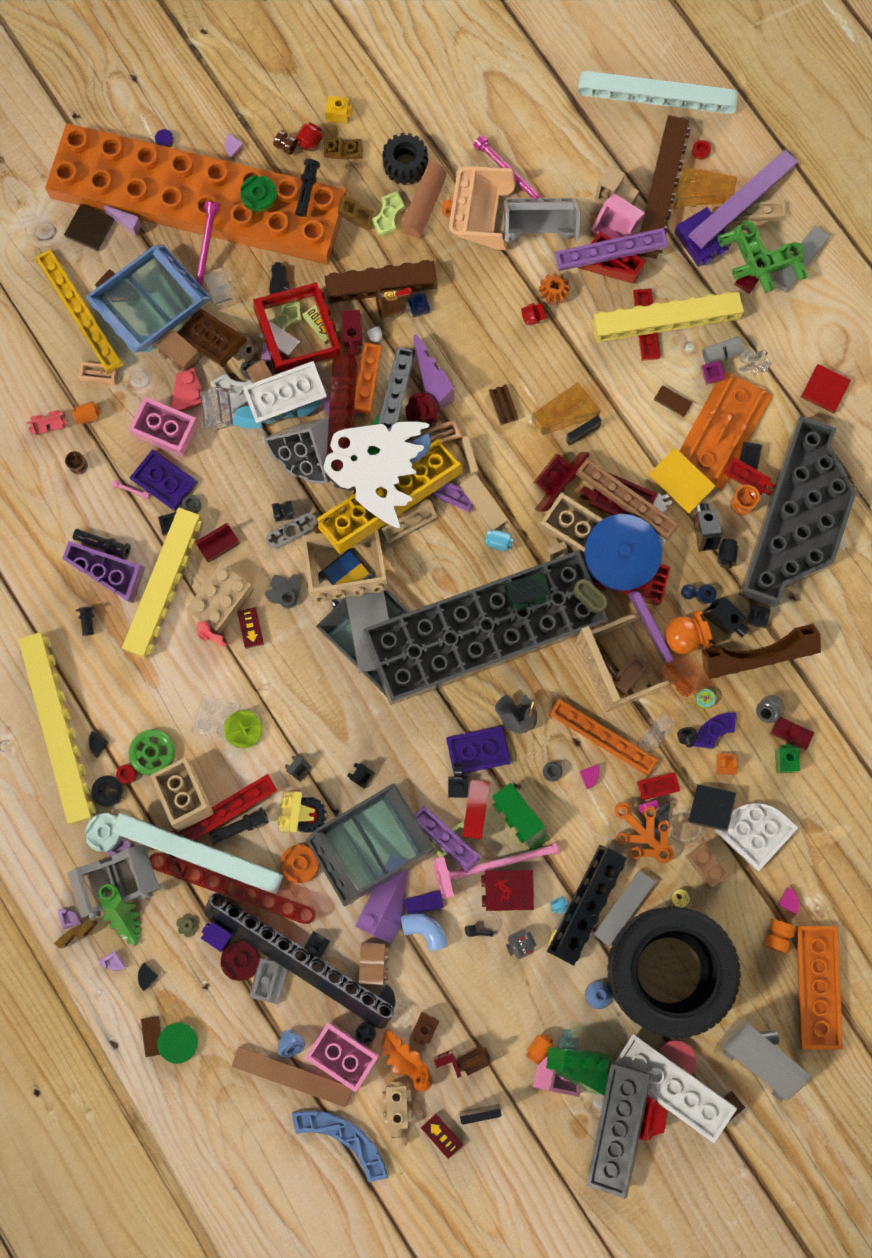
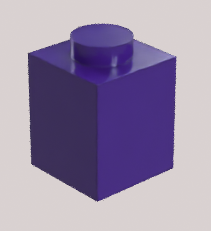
[201,921,234,952]

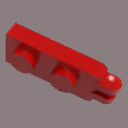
[723,457,775,496]

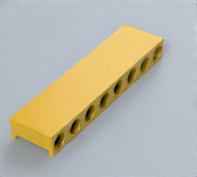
[317,438,463,555]

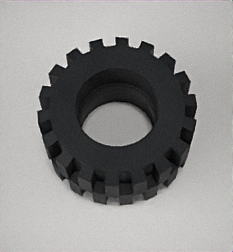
[382,133,428,185]

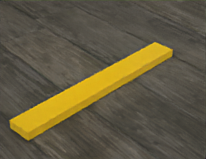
[35,249,123,374]

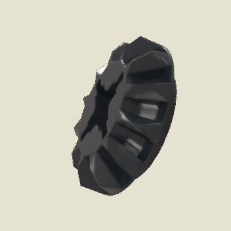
[91,775,123,807]

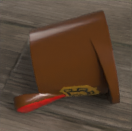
[375,288,412,319]

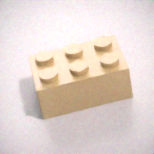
[539,492,603,558]
[186,563,254,635]
[150,757,214,832]

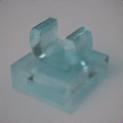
[557,1029,579,1049]

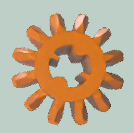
[539,272,570,305]

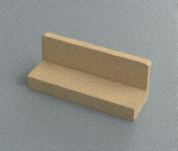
[380,497,438,544]

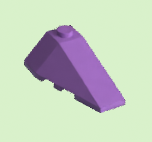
[413,334,454,409]
[355,855,408,944]

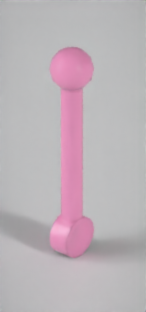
[112,480,149,499]

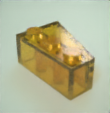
[532,382,600,435]

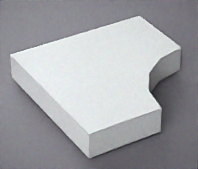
[210,373,253,415]

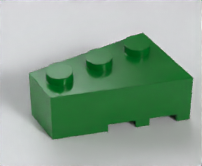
[492,782,550,851]
[546,1047,610,1096]

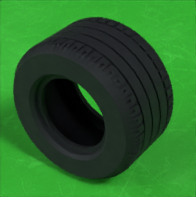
[607,907,741,1038]

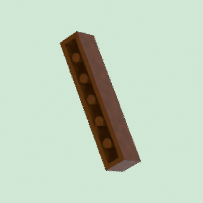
[325,260,437,303]

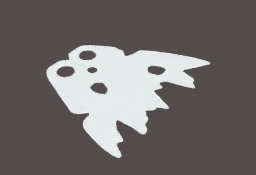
[324,422,429,528]

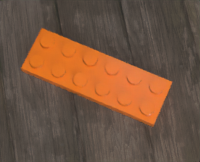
[796,926,843,1050]

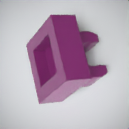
[701,361,725,385]

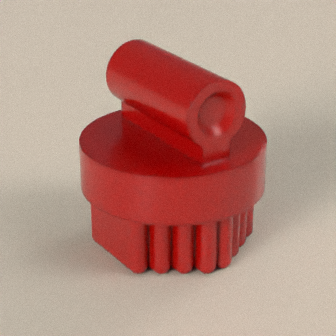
[521,302,547,326]

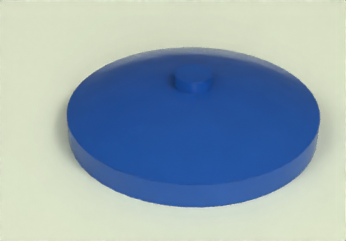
[584,514,662,591]

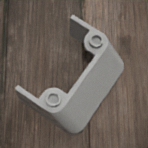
[504,198,580,242]
[717,1019,812,1102]

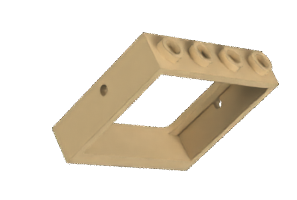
[302,530,388,603]

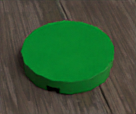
[240,175,277,212]
[158,1022,198,1064]

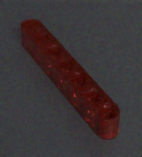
[327,353,357,471]

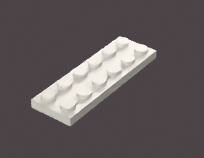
[614,1034,737,1143]

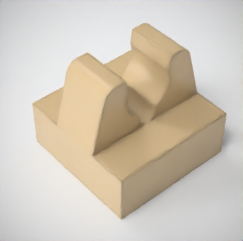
[547,537,568,561]

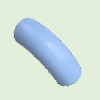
[401,914,448,951]

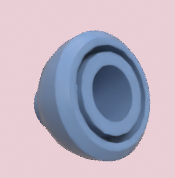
[585,981,613,1009]
[278,1030,305,1057]

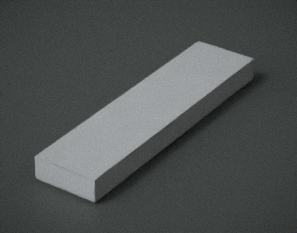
[773,225,830,292]
[593,870,655,946]

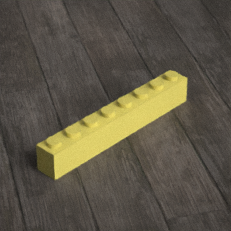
[592,291,744,343]
[122,508,203,659]

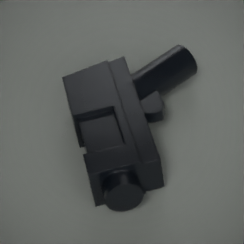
[269,262,290,295]

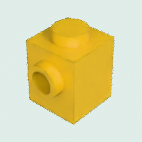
[325,96,353,124]

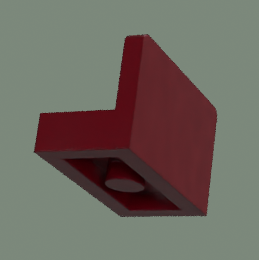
[195,522,240,563]
[434,1049,462,1078]

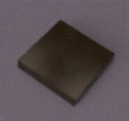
[64,204,114,251]

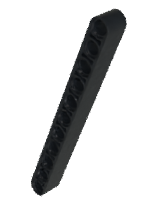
[204,893,394,1029]

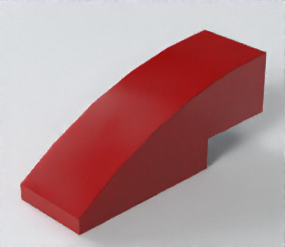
[462,779,490,840]

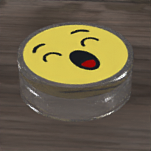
[670,888,691,908]

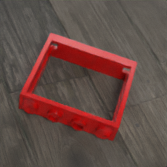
[253,282,342,374]

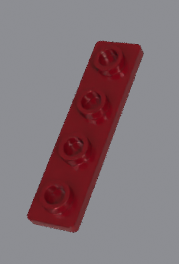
[533,452,590,512]

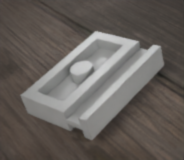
[249,957,287,1005]

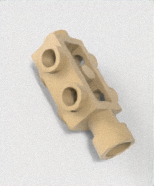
[382,1081,412,1146]

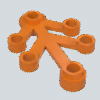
[614,802,674,863]

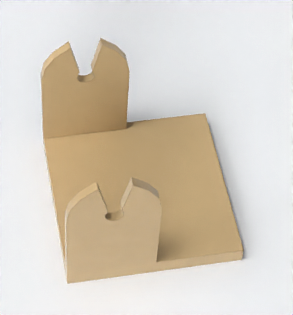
[575,613,671,713]

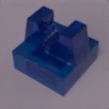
[408,293,430,318]

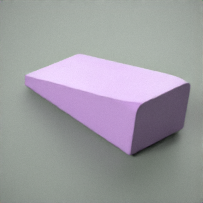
[104,205,142,236]

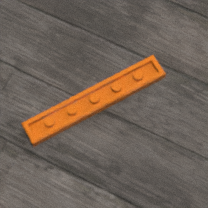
[549,698,658,777]

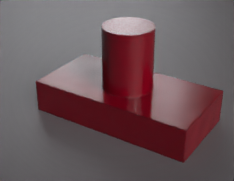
[770,717,815,751]

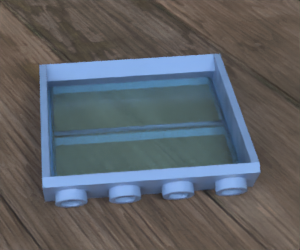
[86,244,212,353]

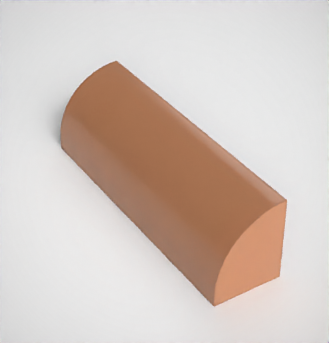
[403,160,447,239]

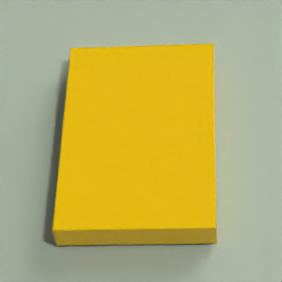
[648,447,716,514]

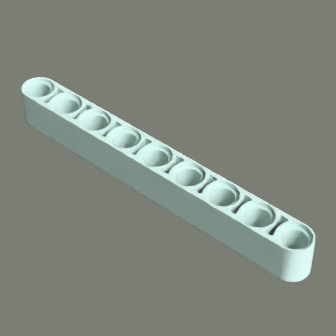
[577,71,738,114]
[112,813,284,894]

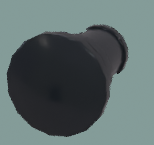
[75,606,95,636]

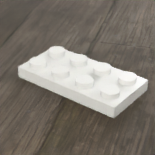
[242,361,327,424]

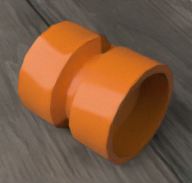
[730,485,760,515]
[763,919,797,954]

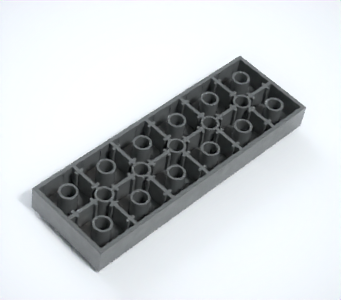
[363,550,608,705]

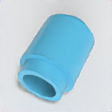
[485,529,514,552]

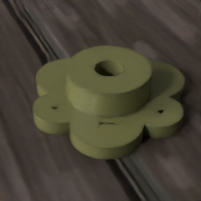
[176,914,199,937]

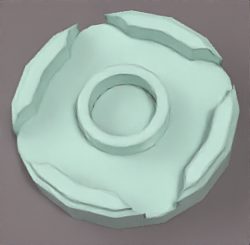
[85,813,123,852]

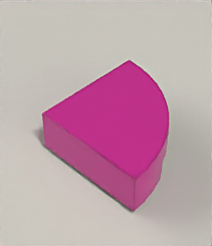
[580,764,599,790]
[778,887,799,915]

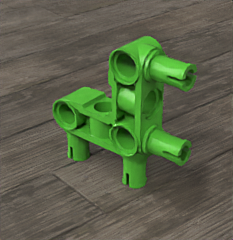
[718,221,809,293]

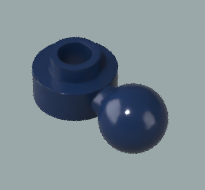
[681,584,716,605]

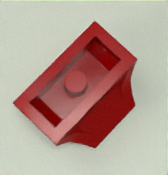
[639,1097,668,1141]

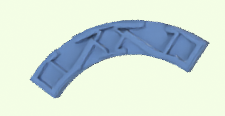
[292,1110,388,1182]

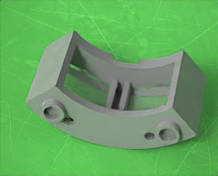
[67,844,159,919]

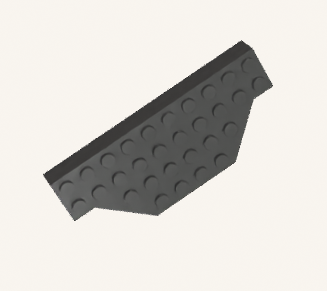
[739,416,856,607]

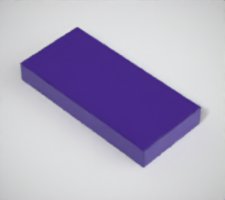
[404,891,444,914]

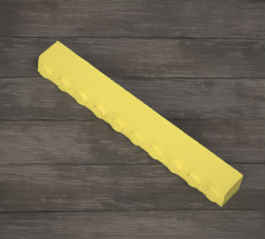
[18,632,96,825]

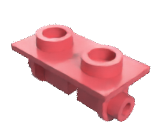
[26,410,68,435]

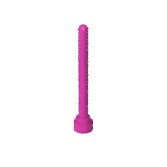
[473,135,540,199]
[196,201,220,287]

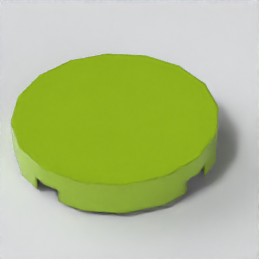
[223,710,262,749]

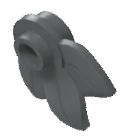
[265,574,301,609]

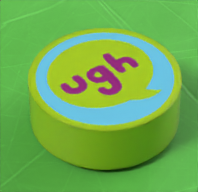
[695,689,716,709]

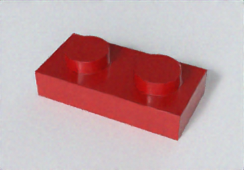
[637,772,680,801]

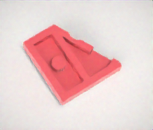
[171,368,207,412]

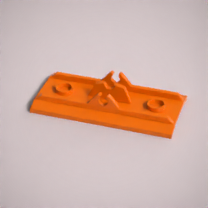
[680,370,773,491]

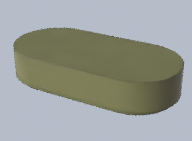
[573,579,608,613]

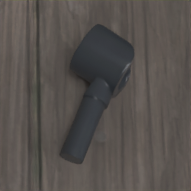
[465,925,493,937]

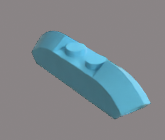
[232,399,324,429]

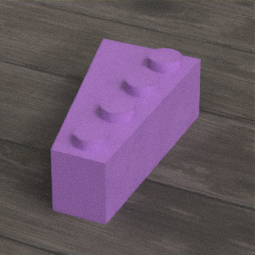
[62,541,146,603]

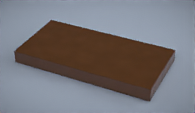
[177,308,248,368]

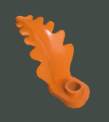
[381,1030,433,1092]

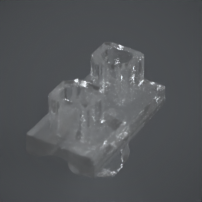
[739,347,772,376]

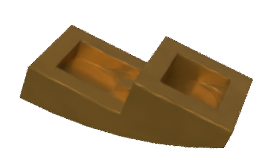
[337,195,374,230]
[54,921,98,949]

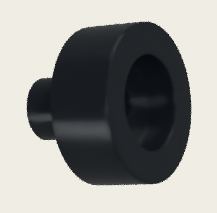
[677,727,698,748]

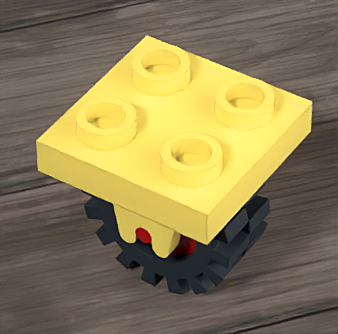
[278,792,327,833]

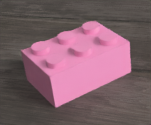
[129,397,199,458]
[305,1021,379,1092]

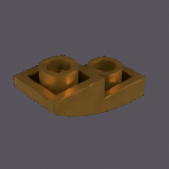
[324,137,363,159]

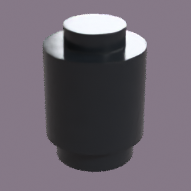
[717,539,739,568]

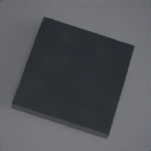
[688,784,736,832]
[460,1104,502,1125]

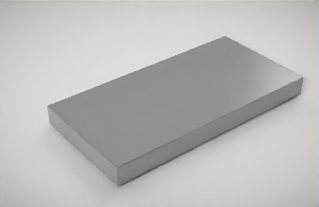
[346,591,389,673]

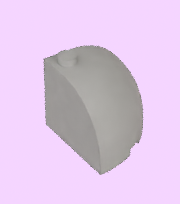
[264,416,341,484]

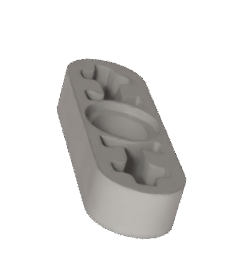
[266,513,317,549]

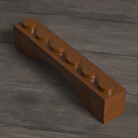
[702,624,821,679]

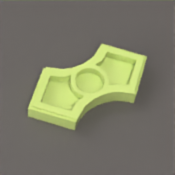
[372,190,405,238]
[269,302,302,332]

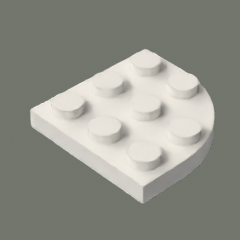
[714,804,798,871]

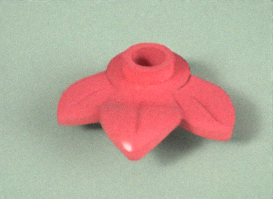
[196,622,227,646]

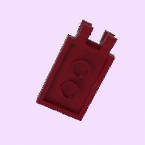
[580,471,658,515]

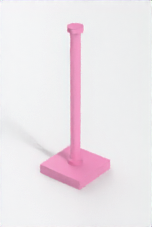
[432,843,559,899]

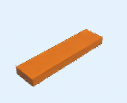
[352,342,382,415]

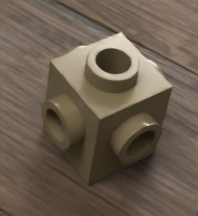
[233,330,260,362]

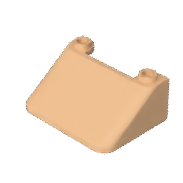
[449,166,516,250]

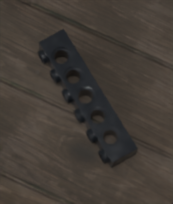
[546,845,627,966]

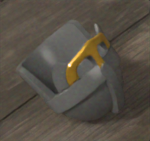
[495,694,538,734]

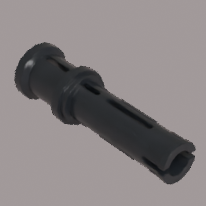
[295,159,320,217]
[72,528,131,560]
[209,807,269,845]

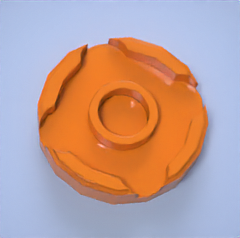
[280,844,319,884]

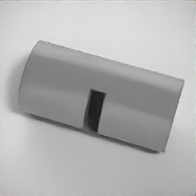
[702,336,744,364]

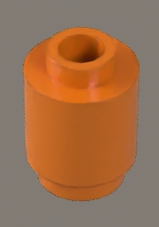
[72,401,102,424]
[526,1033,554,1065]

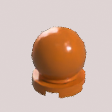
[664,610,713,654]

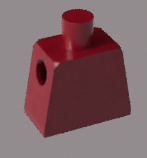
[341,310,363,356]

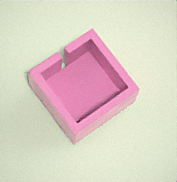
[591,193,645,239]

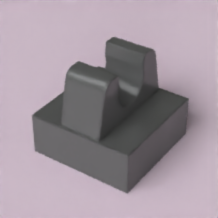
[285,756,312,782]

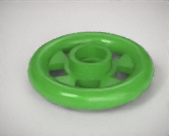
[129,729,175,776]

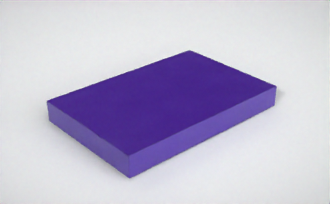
[130,449,198,512]
[446,726,511,774]

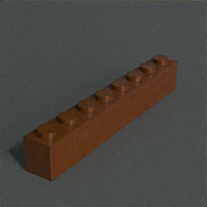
[636,115,691,259]

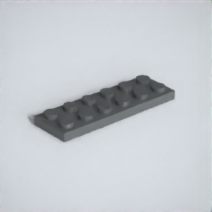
[586,1063,652,1199]

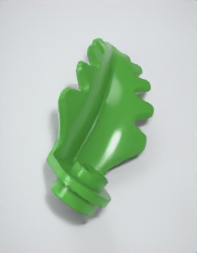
[99,884,141,946]

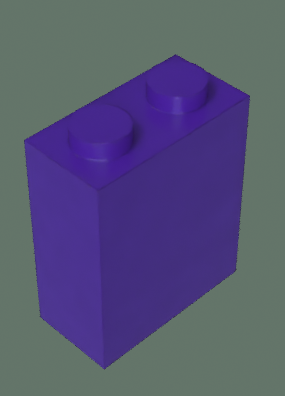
[674,207,731,268]

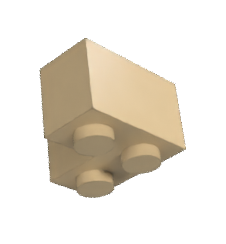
[595,165,639,205]

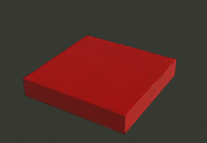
[801,364,851,413]

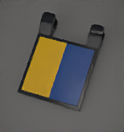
[318,549,374,608]

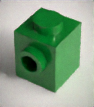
[775,744,800,773]

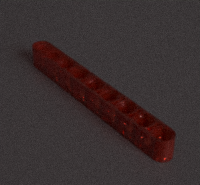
[149,852,316,924]

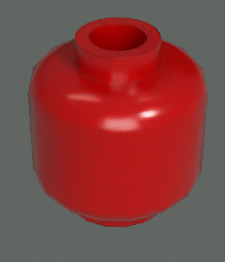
[296,122,323,151]

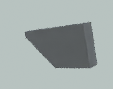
[642,801,670,839]

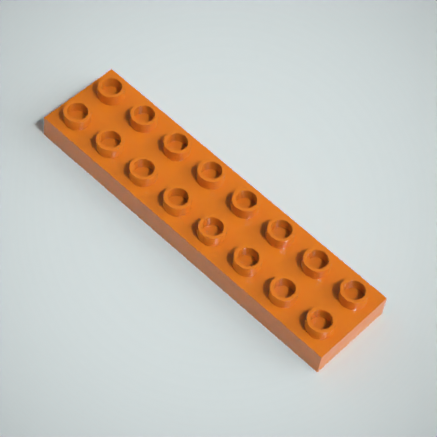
[45,123,347,265]

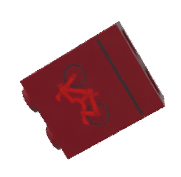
[481,870,534,911]

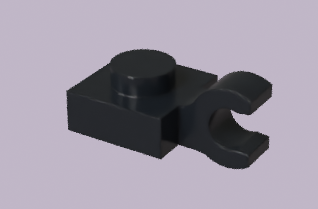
[448,763,468,798]

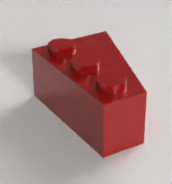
[578,231,646,284]

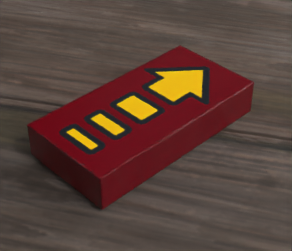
[237,607,264,649]
[421,1113,463,1159]

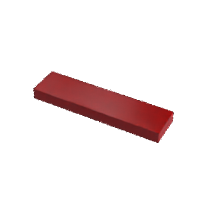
[633,288,661,361]

